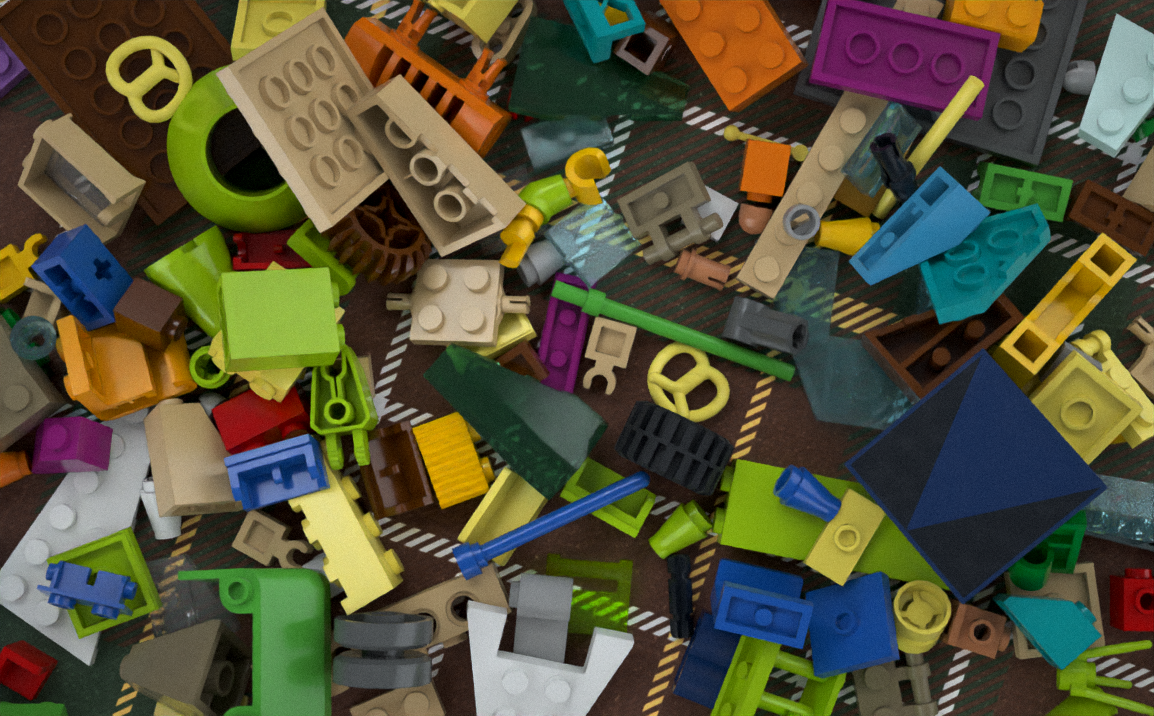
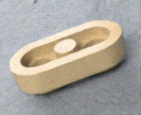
[472,0,537,68]

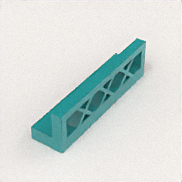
[562,0,646,64]

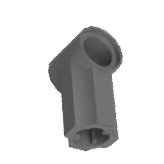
[721,296,810,356]

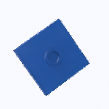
[805,571,900,679]

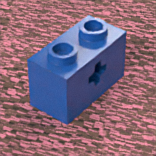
[31,224,134,331]

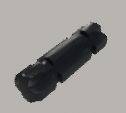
[667,554,694,639]

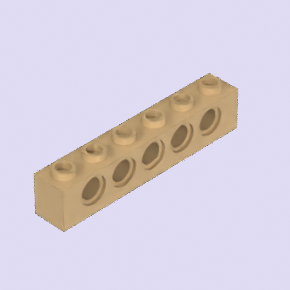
[251,561,513,697]

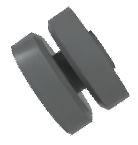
[333,611,433,689]

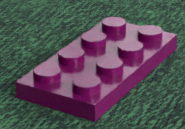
[809,0,1001,121]

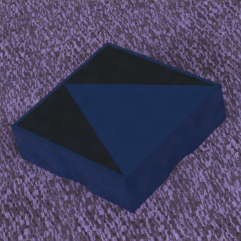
[844,348,1108,605]

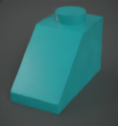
[992,593,1102,670]

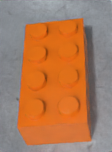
[659,0,809,113]

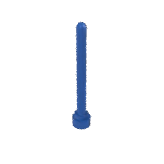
[452,471,650,581]

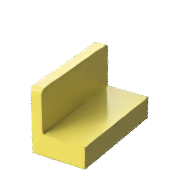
[457,467,551,566]

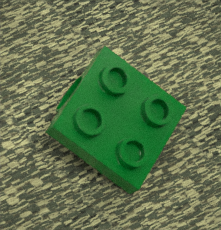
[1007,510,1087,591]

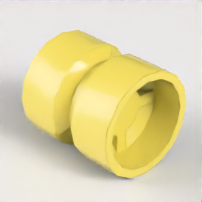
[892,580,951,654]

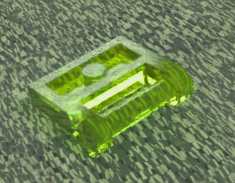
[546,553,633,635]

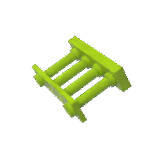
[710,635,847,716]

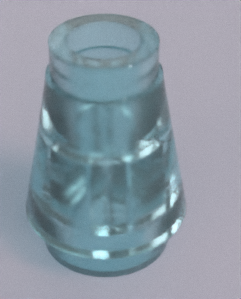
[10,316,56,360]

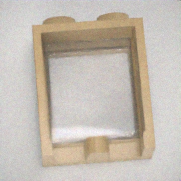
[18,113,146,246]

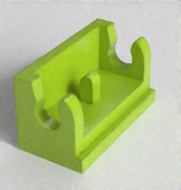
[560,454,657,538]

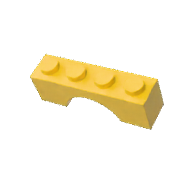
[991,232,1137,389]

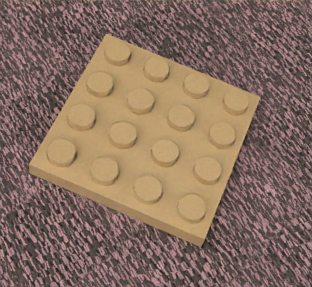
[216,7,389,233]

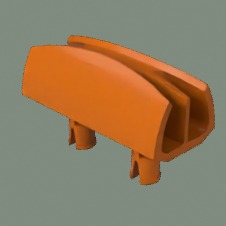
[344,0,512,158]

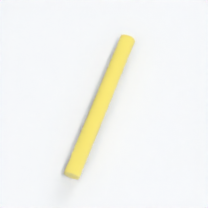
[872,75,984,219]

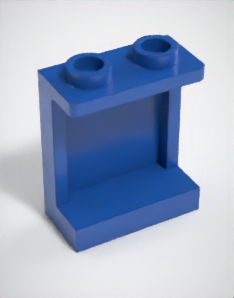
[710,558,814,649]

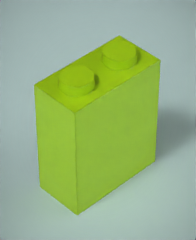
[216,267,345,373]

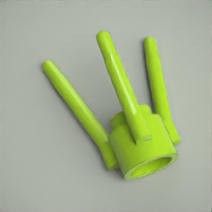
[1056,640,1154,716]

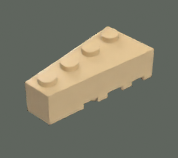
[345,74,526,257]

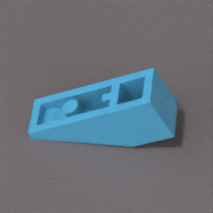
[849,166,991,285]

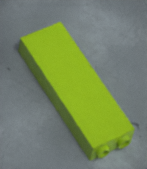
[712,458,977,595]

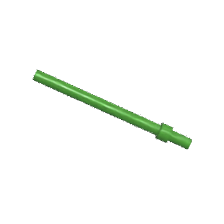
[551,280,795,382]

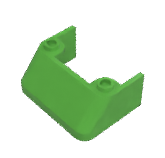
[178,568,331,716]

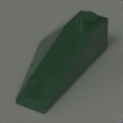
[508,16,690,121]
[423,342,609,500]

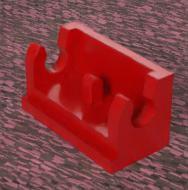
[233,230,314,272]

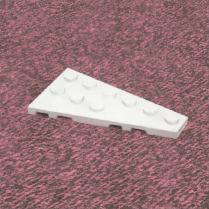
[0,404,157,666]

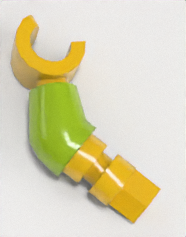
[498,147,611,268]

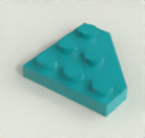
[918,203,1051,324]

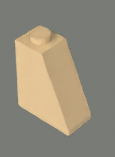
[143,398,243,518]

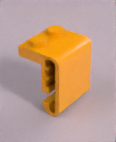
[55,314,197,421]

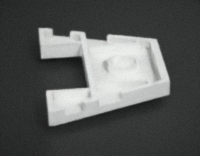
[467,600,634,716]

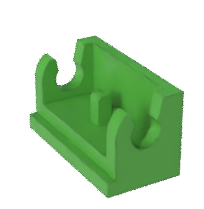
[972,161,1073,222]

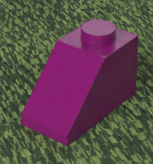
[31,416,113,474]

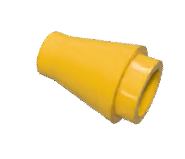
[814,217,880,256]

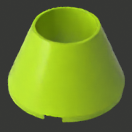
[167,64,307,233]

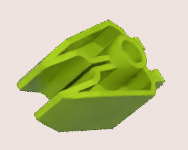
[310,344,379,470]

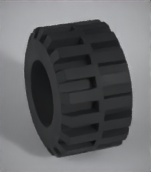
[614,401,734,496]

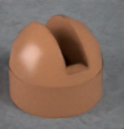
[739,203,774,235]

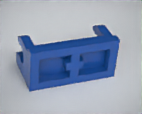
[224,434,330,512]

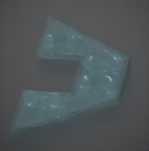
[753,240,933,430]

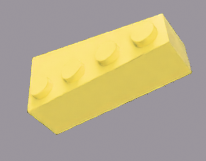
[288,434,404,616]

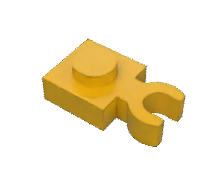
[0,234,48,304]

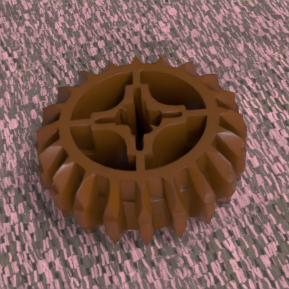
[320,179,432,286]

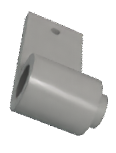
[509,573,573,663]

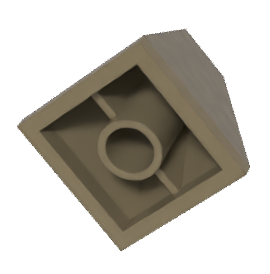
[120,619,253,716]

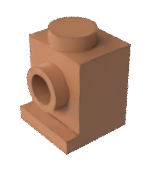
[939,598,1011,659]

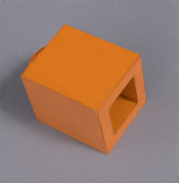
[738,139,791,203]

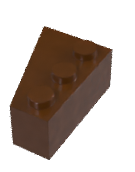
[860,293,1025,406]

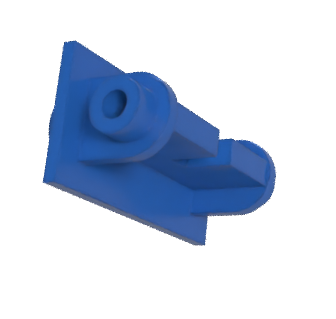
[37,561,138,620]

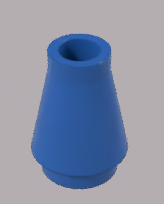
[773,465,841,522]

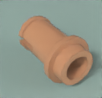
[674,248,731,291]

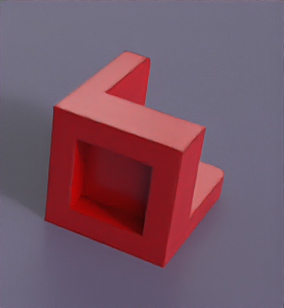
[0,640,59,701]

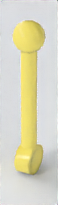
[723,125,809,163]

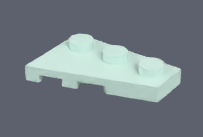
[1077,13,1154,158]

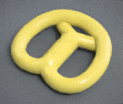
[105,36,194,123]
[647,341,730,423]

